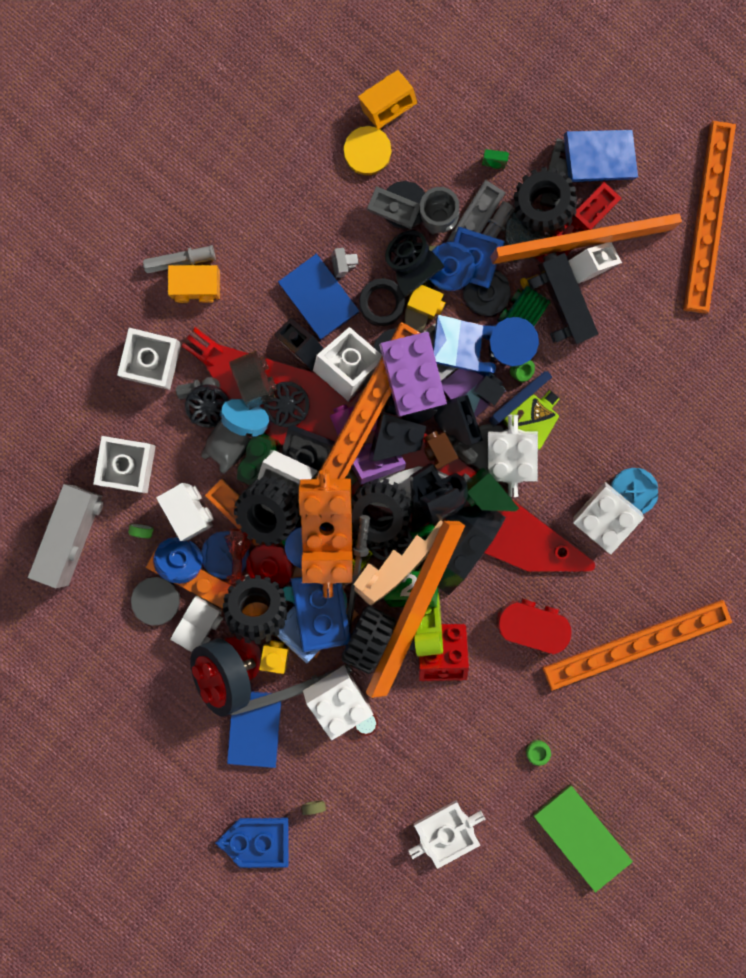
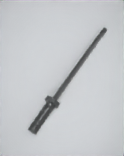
[347,515,370,632]
[229,664,352,715]

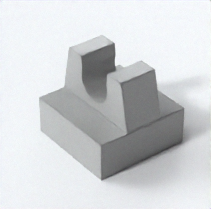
[331,248,358,278]

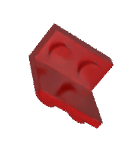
[419,624,469,681]

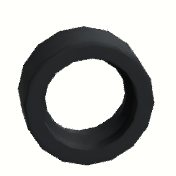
[359,278,405,327]

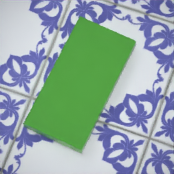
[533,784,633,893]

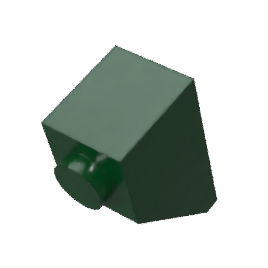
[466,468,519,512]

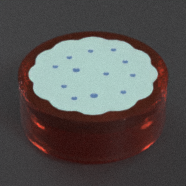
[354,713,378,736]

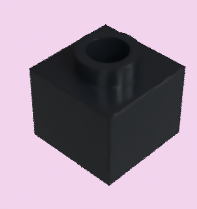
[472,375,506,406]

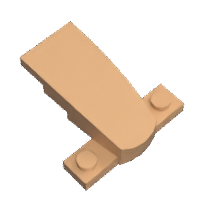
[353,520,442,605]

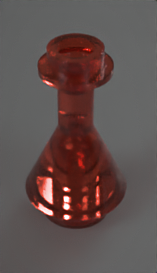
[224,529,254,584]

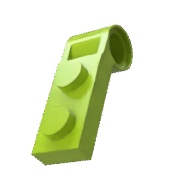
[415,587,443,657]

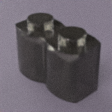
[229,350,278,410]

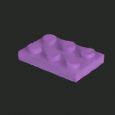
[379,332,447,417]

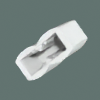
[170,596,223,652]

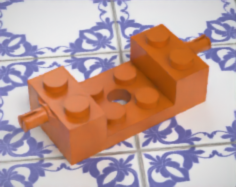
[299,470,353,598]

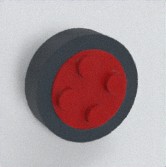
[190,638,256,717]

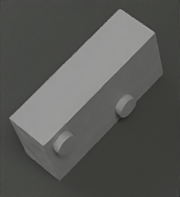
[28,484,103,588]

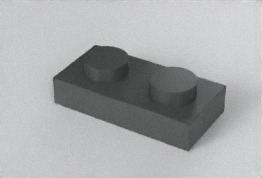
[367,186,420,229]

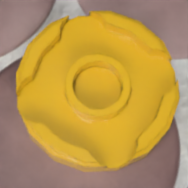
[344,126,391,176]

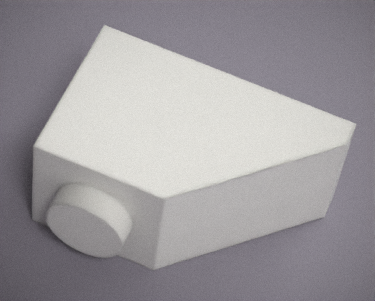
[568,242,622,283]

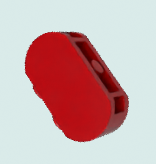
[497,598,572,654]

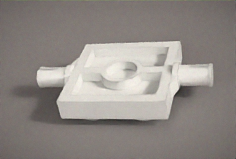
[488,414,538,497]
[408,800,486,869]

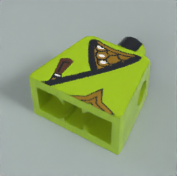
[501,390,560,450]

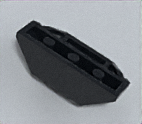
[426,505,506,595]

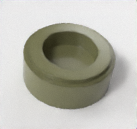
[301,800,326,815]

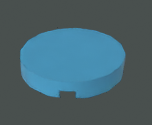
[220,399,269,436]
[610,468,658,514]

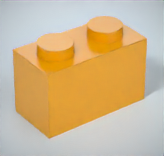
[358,70,417,129]
[168,265,220,303]

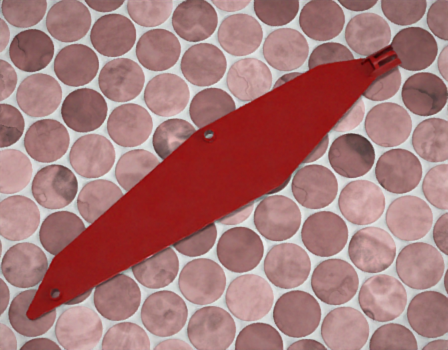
[181,327,595,571]

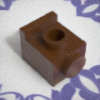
[424,431,458,470]

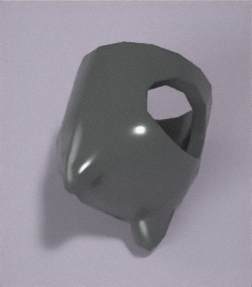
[420,187,459,235]
[201,418,251,473]

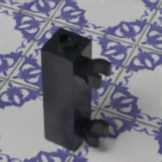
[527,251,599,344]

